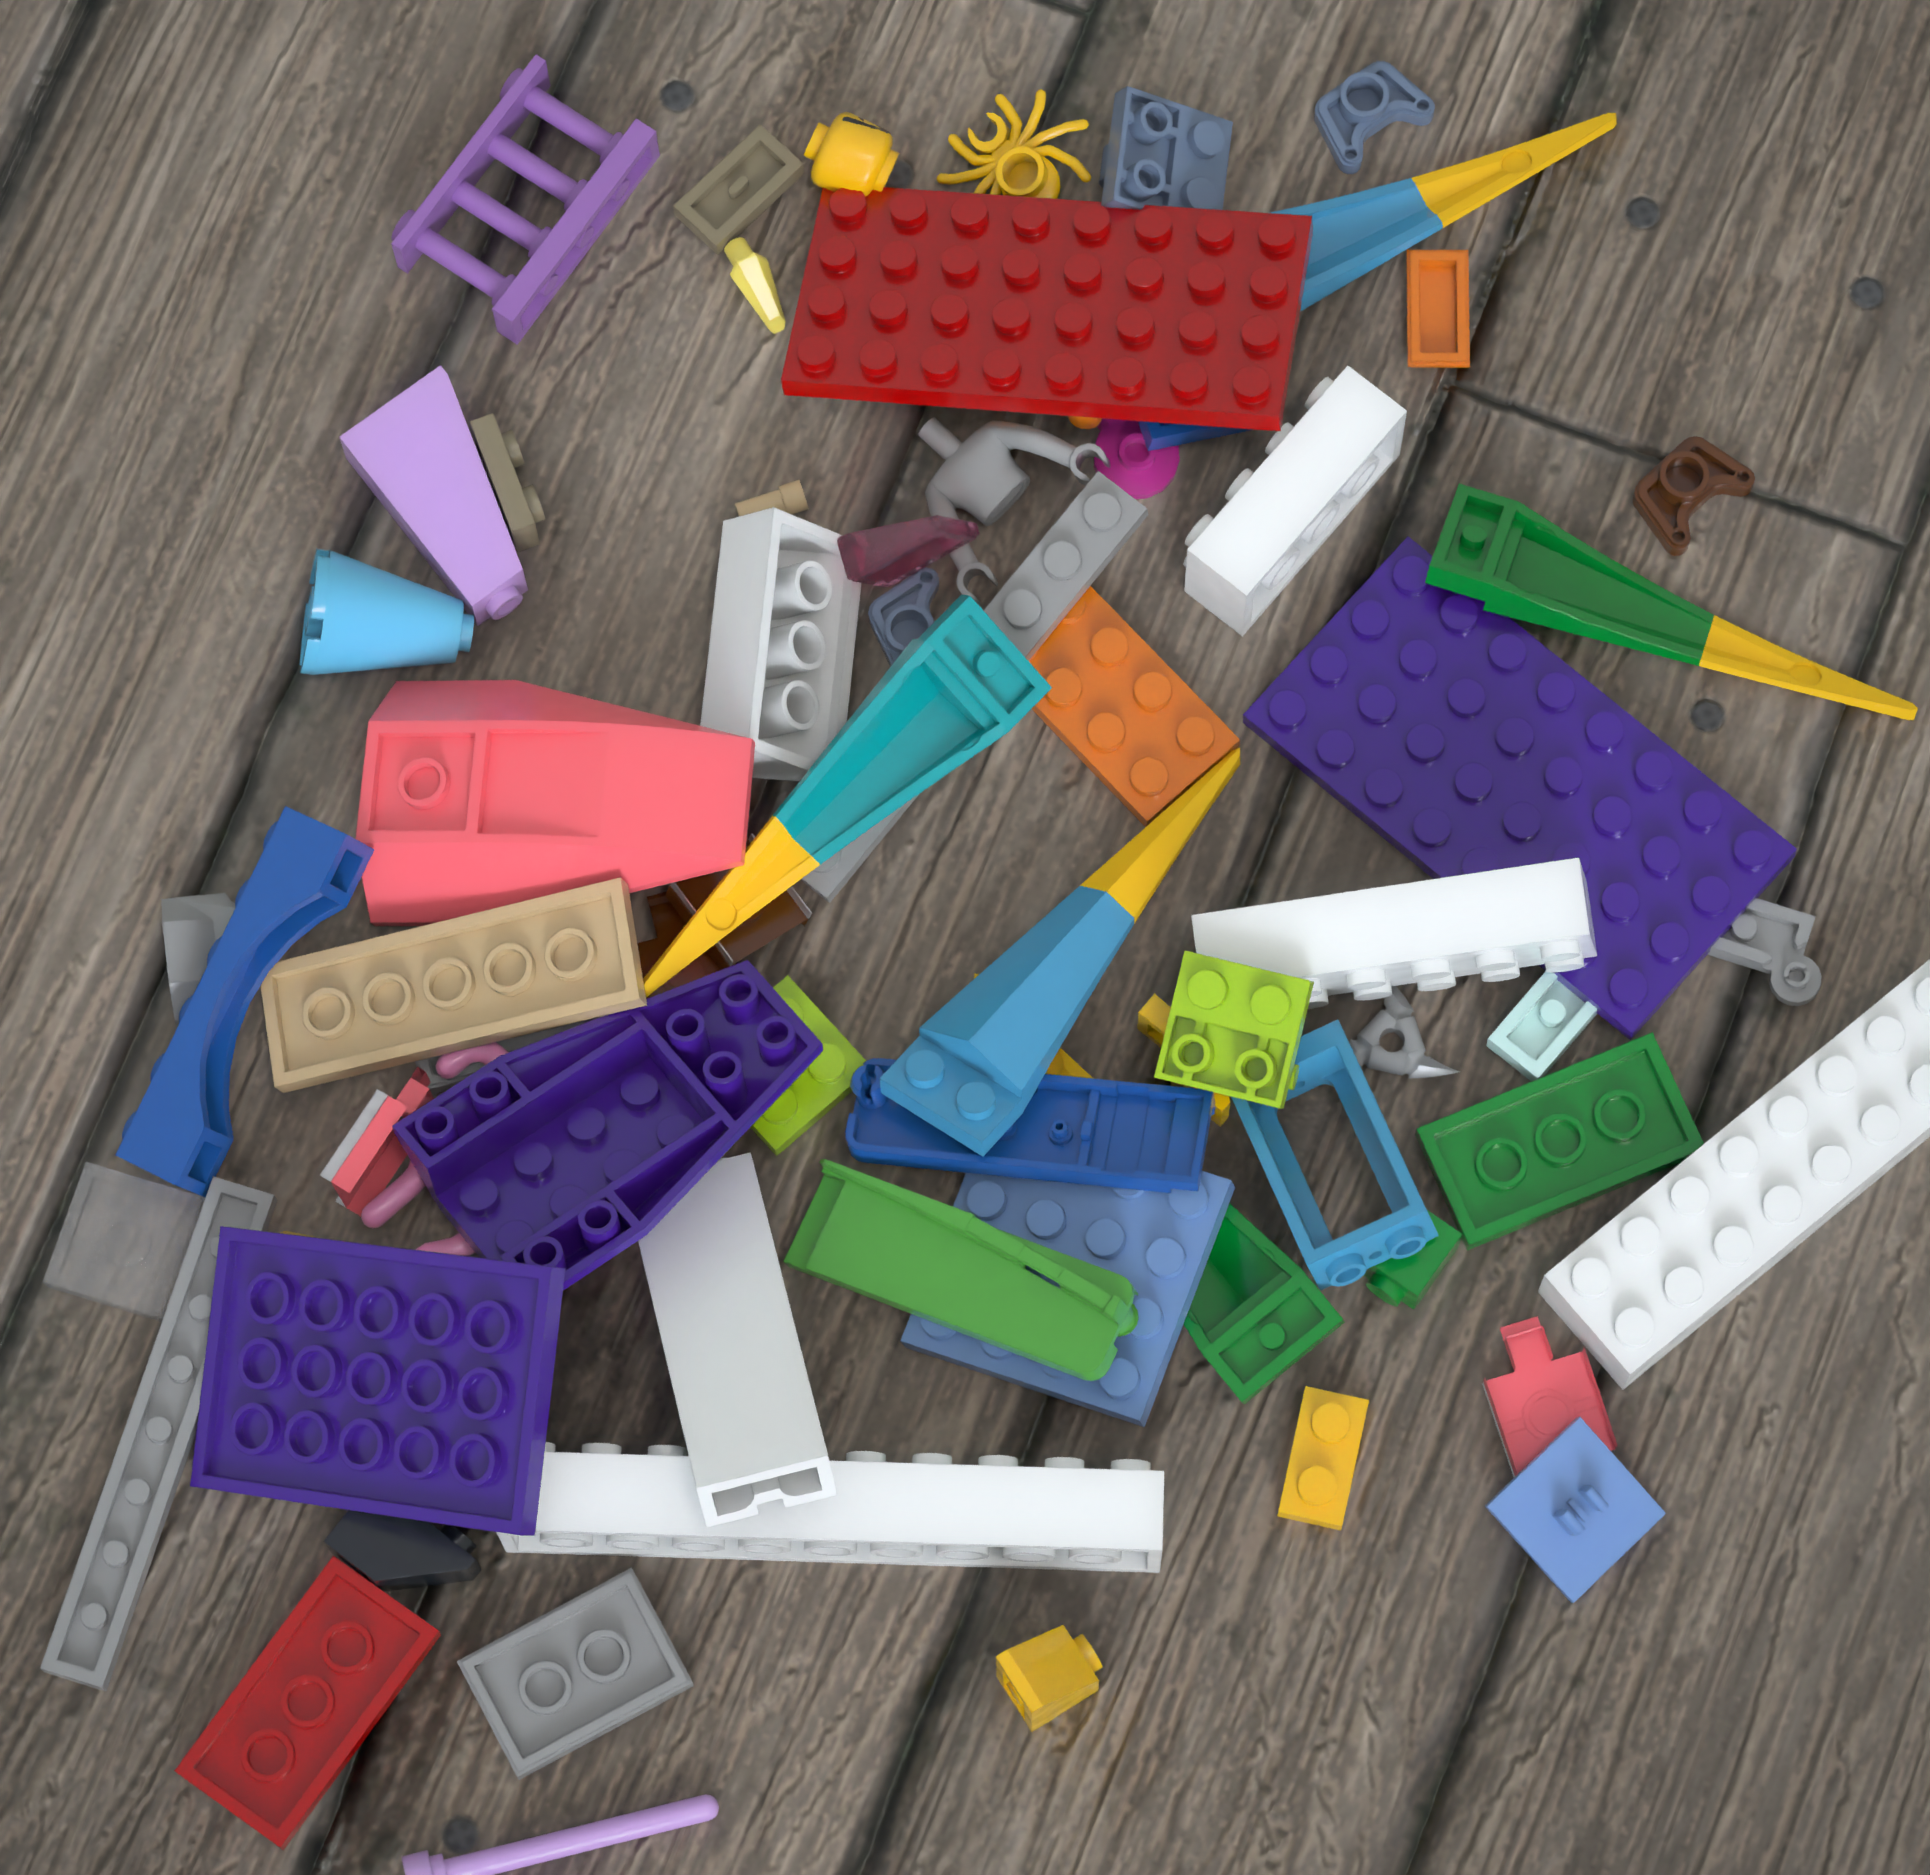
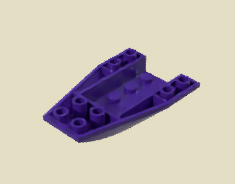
[392,960,823,1290]

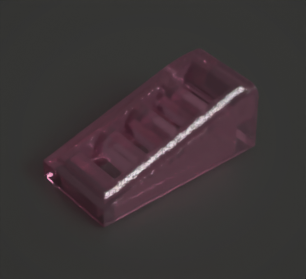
[837,515,980,588]

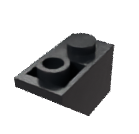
[324,1510,481,1592]

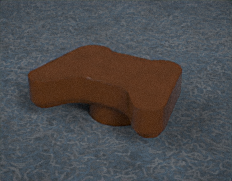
[1632,436,1755,556]

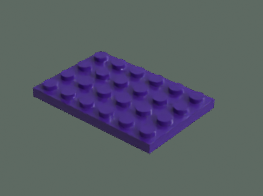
[190,1226,566,1536]

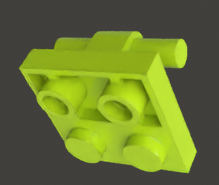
[1154,951,1314,1109]

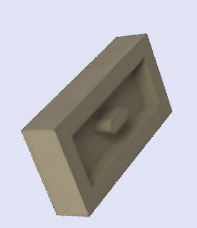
[673,124,805,255]
[470,413,545,552]

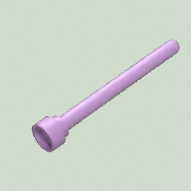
[402,1794,719,1875]

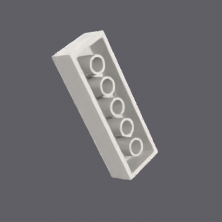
[1191,858,1597,1009]

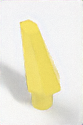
[724,237,786,334]

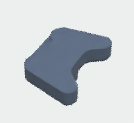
[1314,61,1435,174]
[868,567,939,667]

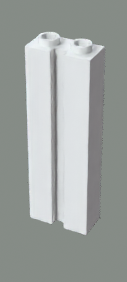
[638,1152,837,1527]

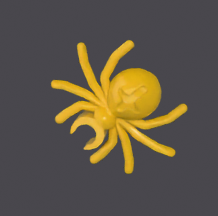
[936,89,1091,199]

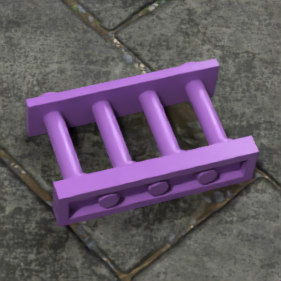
[391,55,660,345]

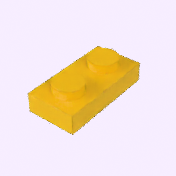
[1277,1386,1369,1531]

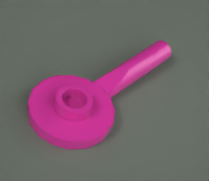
[1093,418,1180,499]

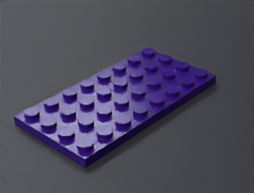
[1243,536,1797,1041]

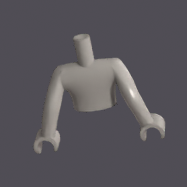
[918,417,1110,605]

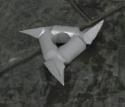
[1349,986,1459,1079]

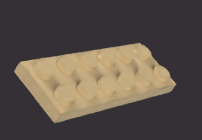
[261,877,647,1093]

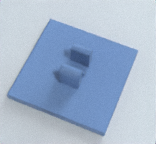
[1485,1417,1666,1603]

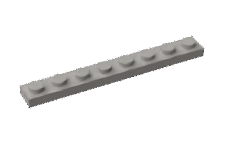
[800,471,1149,903]
[40,1176,277,1691]

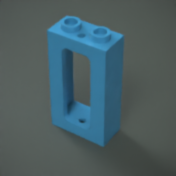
[1231,1019,1439,1291]

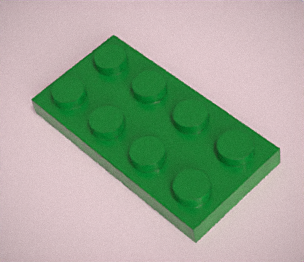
[1415,1032,1704,1251]

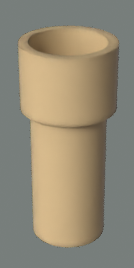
[735,480,809,516]

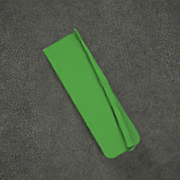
[783,1159,1139,1381]

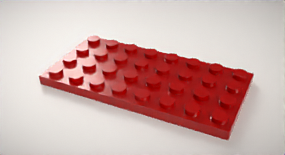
[781,187,1313,431]

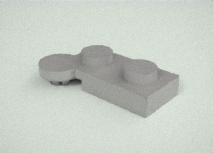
[1707,898,1822,1006]

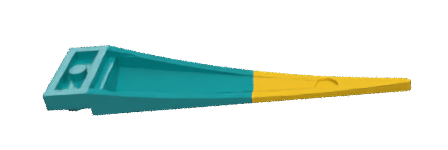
[643,594,1052,997]

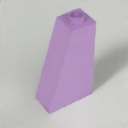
[339,365,528,626]

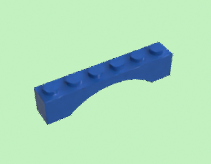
[115,806,374,1198]

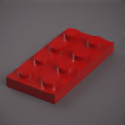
[174,1556,441,1851]

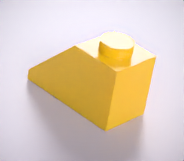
[996,1625,1103,1732]

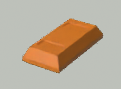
[1406,249,1470,368]

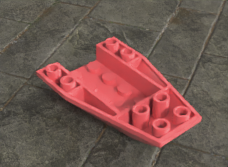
[355,680,755,926]

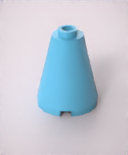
[300,548,474,675]

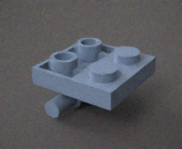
[1099,86,1233,210]

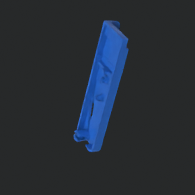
[845,1058,1215,1193]

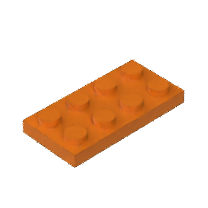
[1029,586,1240,827]

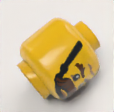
[804,112,900,196]

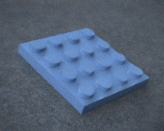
[900,1171,1235,1427]

